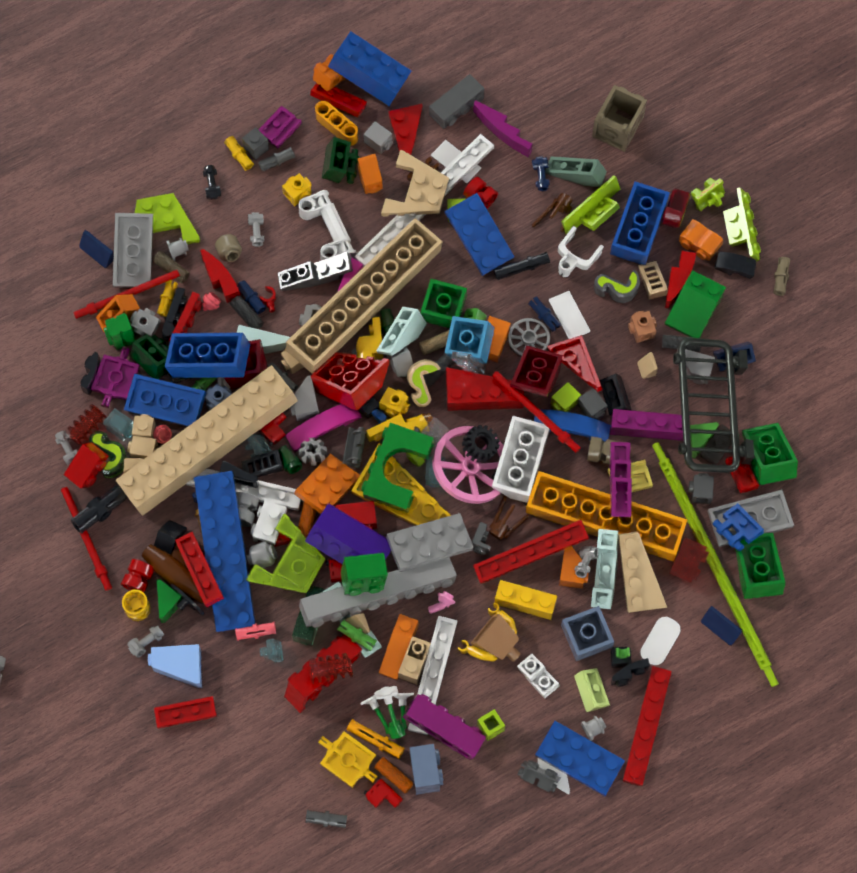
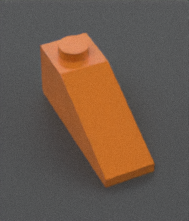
[379,614,418,680]

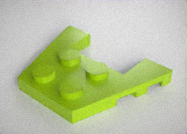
[135,193,200,245]
[246,513,325,593]

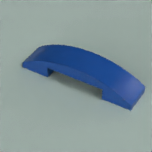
[534,410,611,441]

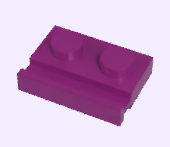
[259,106,302,149]

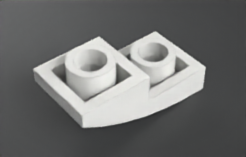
[517,654,559,699]

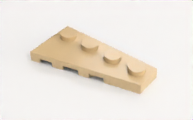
[618,532,667,613]

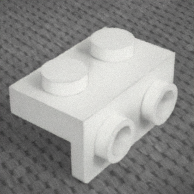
[250,500,287,545]

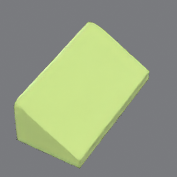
[574,668,610,712]

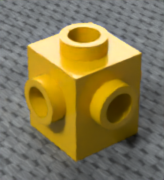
[282,173,312,207]
[379,387,410,418]

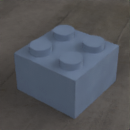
[561,606,614,661]
[410,744,443,795]

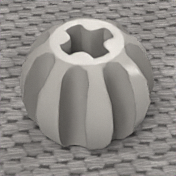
[298,437,327,466]

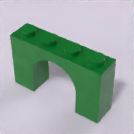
[361,422,435,513]

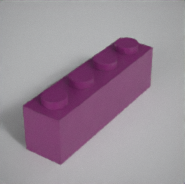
[610,409,690,441]
[402,694,486,760]

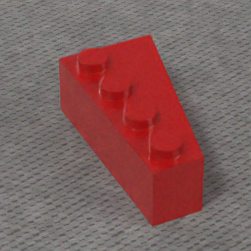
[446,367,524,411]
[284,634,363,713]

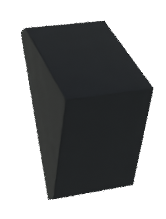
[154,520,187,555]

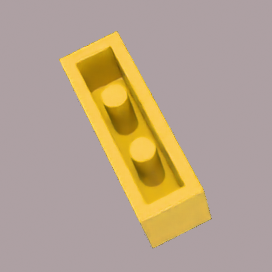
[494,580,557,620]

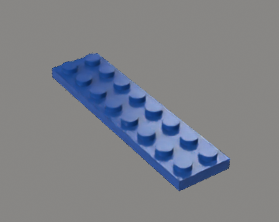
[194,471,256,632]

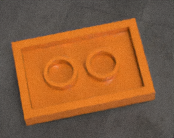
[294,453,360,514]

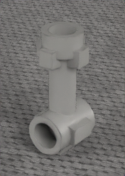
[248,212,264,247]
[55,431,78,467]
[575,546,598,578]
[127,625,164,658]

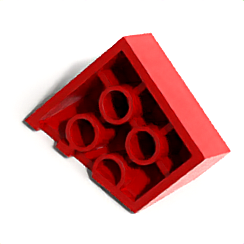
[311,352,390,411]

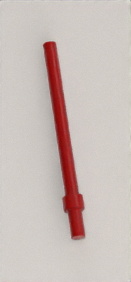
[73,269,180,319]
[492,371,581,453]
[61,487,112,591]

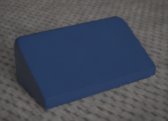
[79,230,114,268]
[713,342,756,372]
[701,606,742,646]

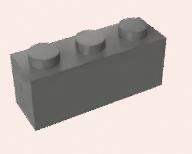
[429,74,484,129]

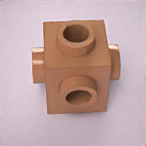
[628,311,657,343]

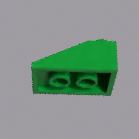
[665,270,726,338]
[742,423,798,485]
[736,533,786,599]

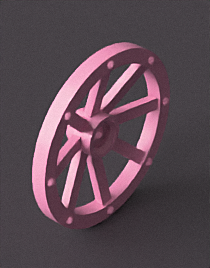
[432,426,504,504]

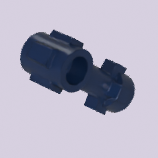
[532,156,550,191]

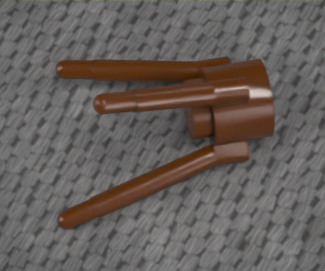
[532,193,573,232]
[489,495,530,540]

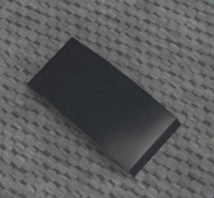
[714,251,757,279]
[80,352,101,395]
[611,658,650,687]

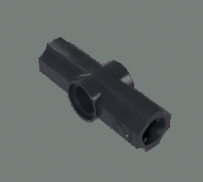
[71,485,127,534]

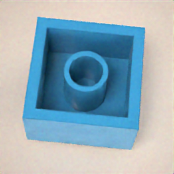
[444,316,495,364]

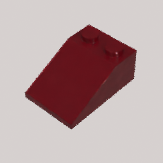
[510,345,563,397]

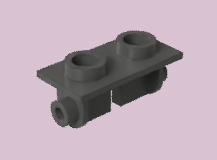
[342,427,367,469]
[517,760,561,792]

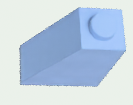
[148,644,202,688]

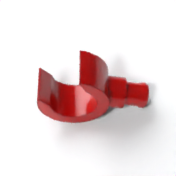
[259,286,276,313]

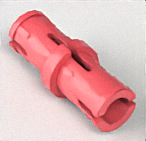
[235,622,276,641]

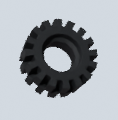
[462,425,500,463]

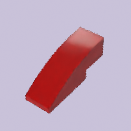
[200,249,240,303]
[665,251,696,308]

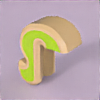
[407,359,441,407]

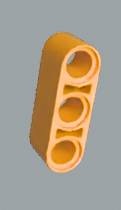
[315,101,359,146]

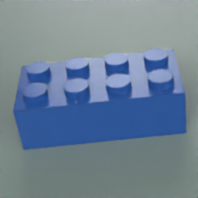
[328,31,411,106]
[610,182,670,265]
[165,333,250,378]

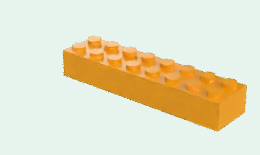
[526,471,687,562]

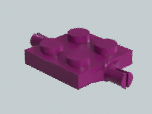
[91,347,140,408]

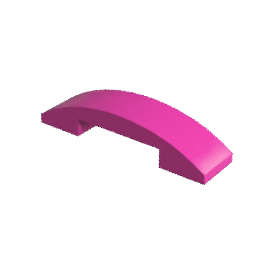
[285,404,362,453]

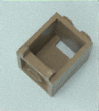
[592,85,647,152]

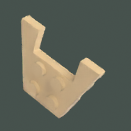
[381,150,449,217]

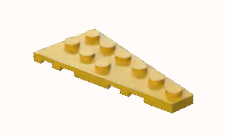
[351,443,451,526]

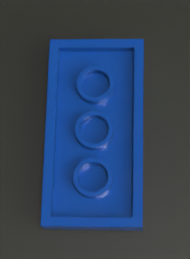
[445,193,515,276]
[124,374,207,427]
[535,721,625,796]

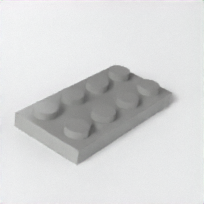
[113,213,153,288]
[707,490,794,547]
[386,513,474,572]

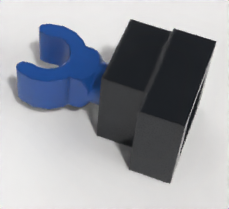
[359,395,387,424]

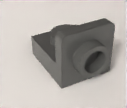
[472,522,491,555]

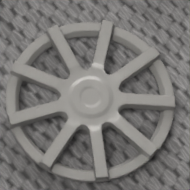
[508,318,550,357]

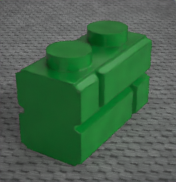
[103,313,136,350]

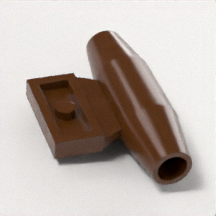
[141,533,205,604]

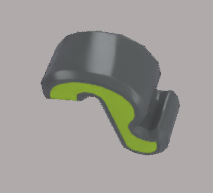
[594,270,640,303]

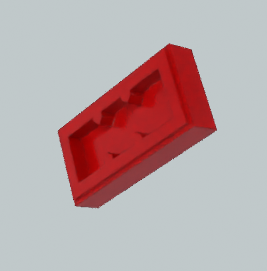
[725,457,759,494]

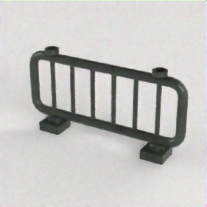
[673,338,754,473]

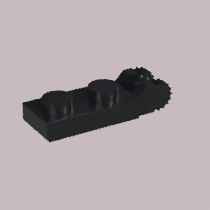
[162,287,187,341]

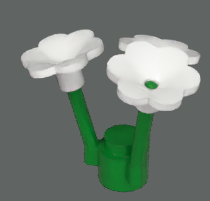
[360,686,414,739]

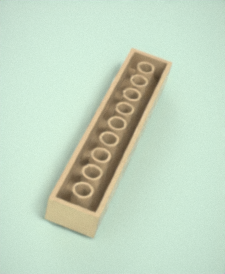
[286,218,443,374]
[116,365,298,516]

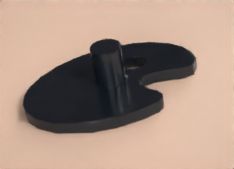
[170,584,205,616]

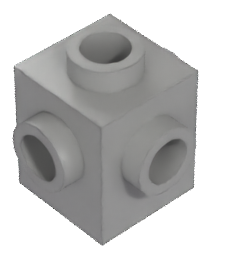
[130,308,162,336]

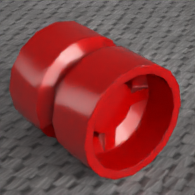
[463,176,498,209]
[121,559,154,593]

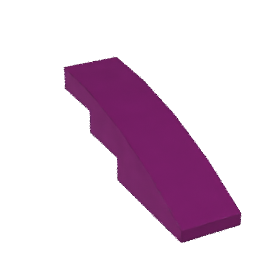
[473,100,532,157]
[610,442,632,517]

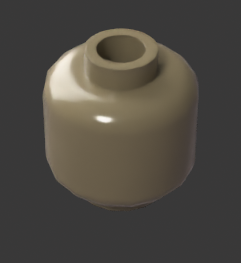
[215,234,242,262]

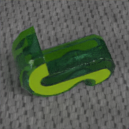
[89,431,127,479]

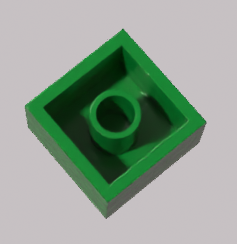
[420,279,467,328]
[341,553,388,596]

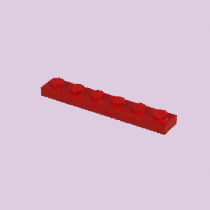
[473,520,590,584]
[623,666,672,787]

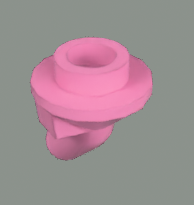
[428,591,455,614]

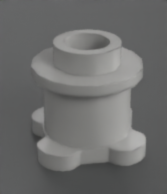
[166,238,189,261]
[581,716,606,741]

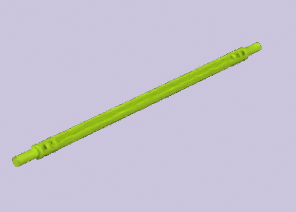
[652,442,779,687]

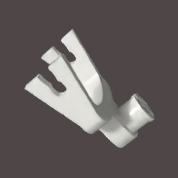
[558,226,604,277]

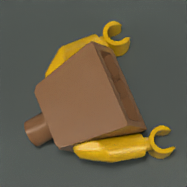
[458,603,521,662]

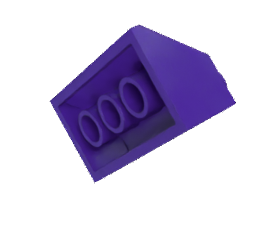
[305,503,391,564]

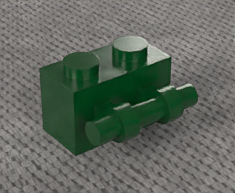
[322,137,359,184]
[131,334,169,379]

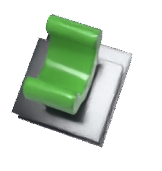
[610,647,632,668]

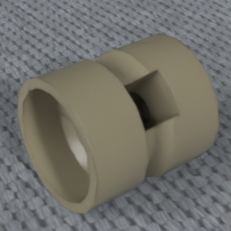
[587,436,618,465]

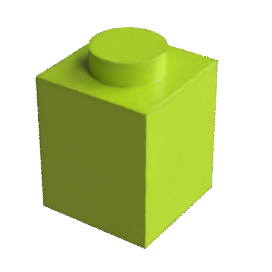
[551,382,581,412]
[477,709,505,741]

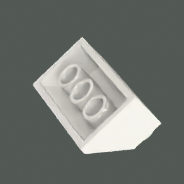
[492,416,549,503]

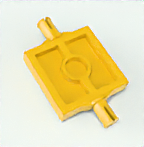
[318,731,378,788]

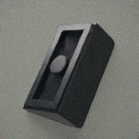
[599,373,632,416]

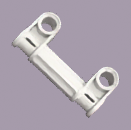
[299,190,357,261]

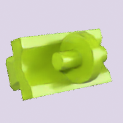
[691,178,725,211]

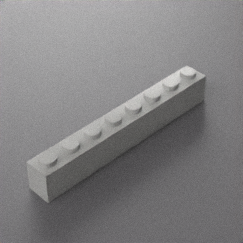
[299,557,457,628]

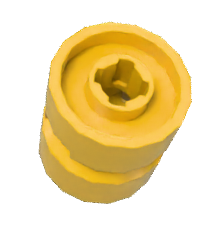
[122,590,151,621]

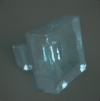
[245,435,272,458]
[259,638,284,663]

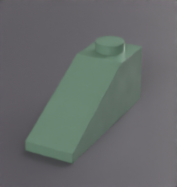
[545,157,607,187]

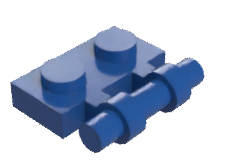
[712,503,764,552]

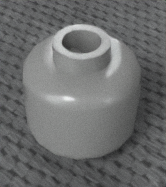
[247,542,277,569]

